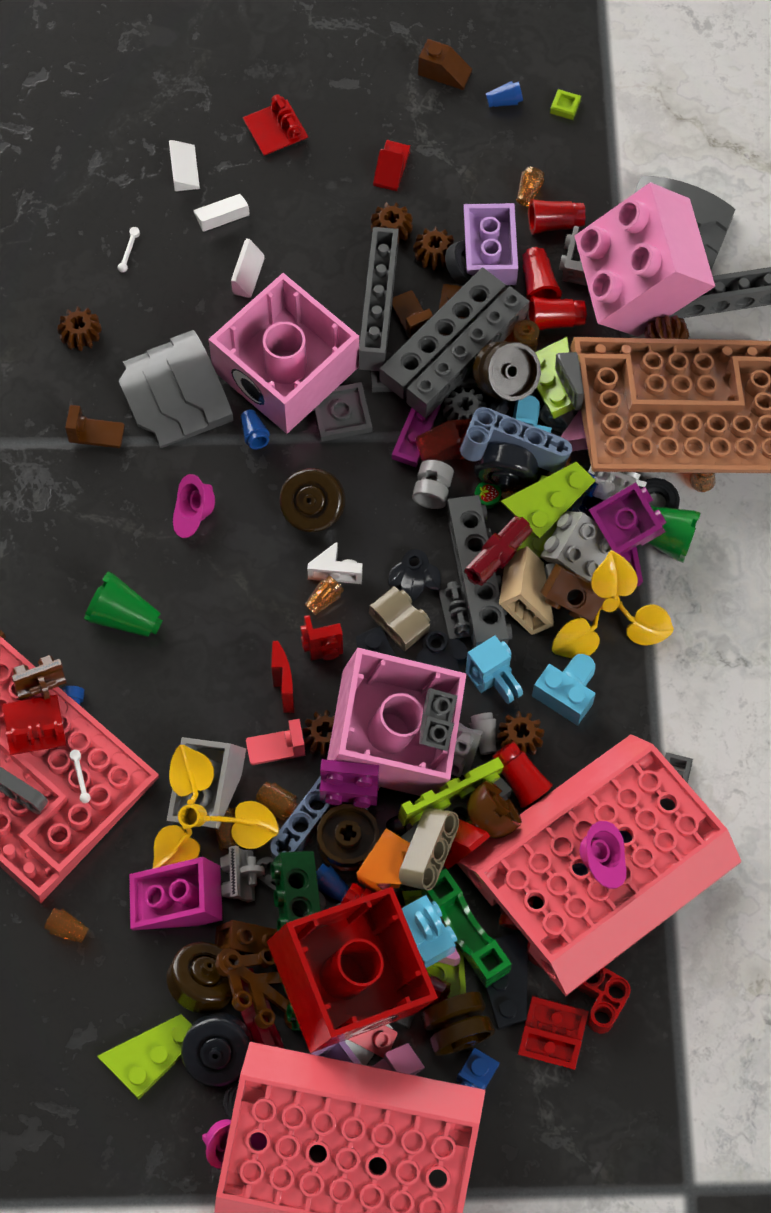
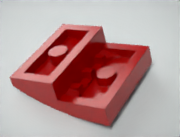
[271,641,294,713]
[518,996,589,1070]

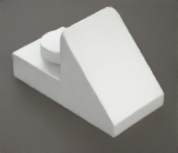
[307,542,362,584]

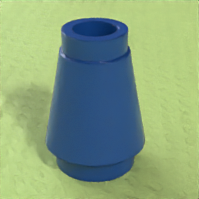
[486,81,523,107]
[241,410,270,449]
[316,863,349,903]

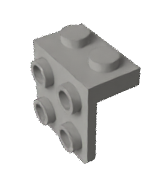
[540,511,613,581]

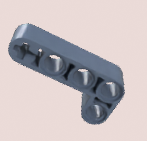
[460,407,572,473]
[271,776,368,859]

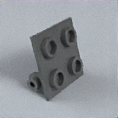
[438,581,495,639]

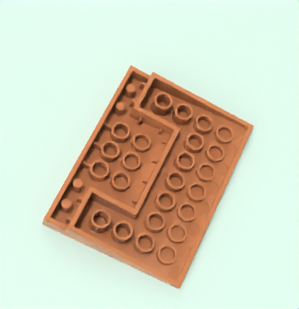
[570,337,771,473]

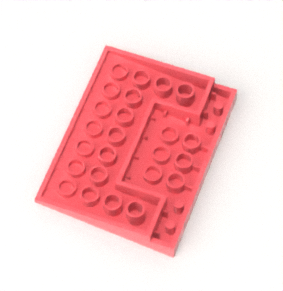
[0,637,159,904]

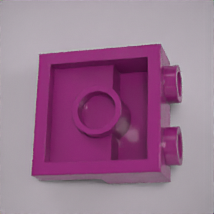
[589,482,667,555]
[320,759,379,808]

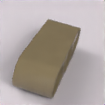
[399,807,459,890]

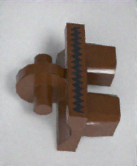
[12,655,66,700]

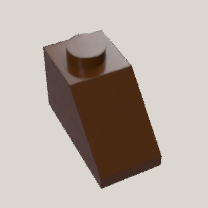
[418,39,472,90]

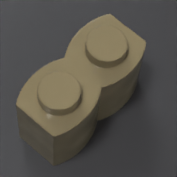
[369,587,430,651]

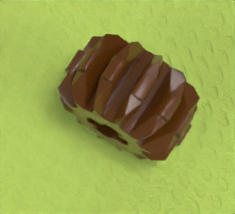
[371,202,413,243]
[413,226,454,271]
[57,306,102,351]
[644,315,689,339]
[302,710,335,758]
[497,711,545,756]

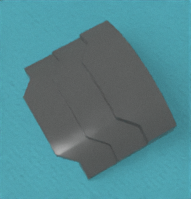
[634,176,735,270]
[119,330,233,448]

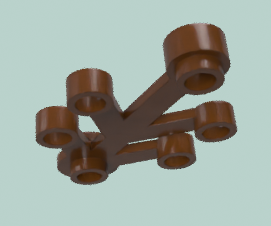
[215,948,292,1029]

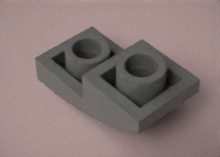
[419,688,458,751]

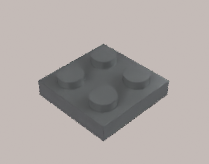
[314,382,372,442]

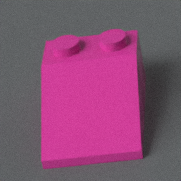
[129,857,222,930]

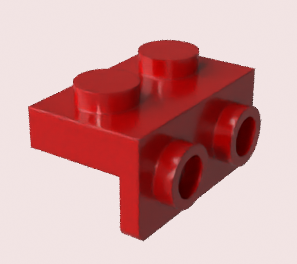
[300,615,343,661]

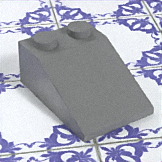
[167,737,246,829]

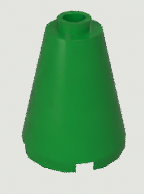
[648,506,701,563]
[83,571,163,637]

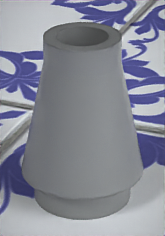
[469,712,497,755]

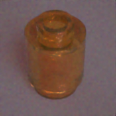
[512,320,539,351]
[255,781,299,821]

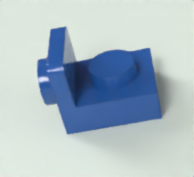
[457,1048,500,1089]

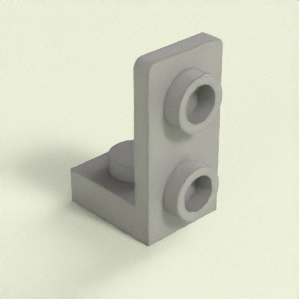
[559,226,588,286]

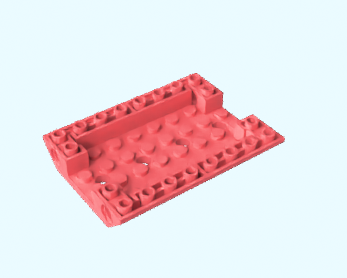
[457,734,741,996]
[214,1042,485,1213]

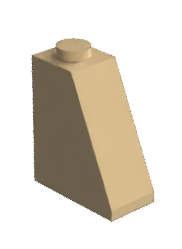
[499,546,554,635]

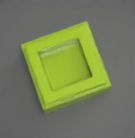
[550,89,581,120]

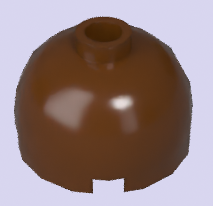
[467,780,522,839]

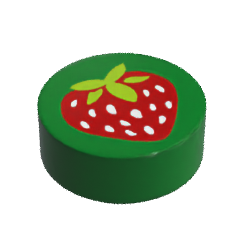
[475,482,501,509]

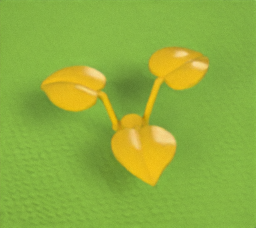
[552,550,674,658]
[153,745,279,868]

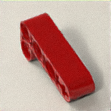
[527,942,631,1034]

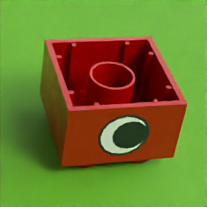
[267,887,438,1053]

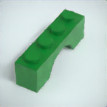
[421,868,512,988]

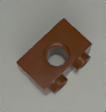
[540,563,606,622]

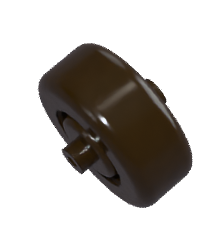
[279,468,345,532]
[167,942,233,1013]

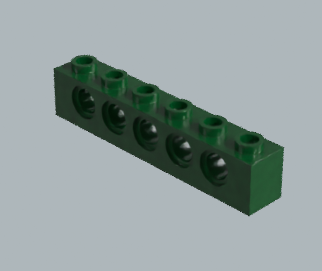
[270,851,321,1031]

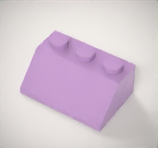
[464,203,518,285]

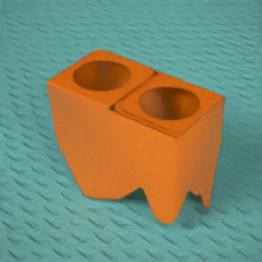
[356,828,410,892]

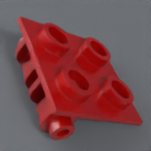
[243,94,308,156]
[2,694,66,756]

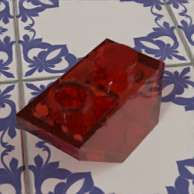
[415,419,472,461]

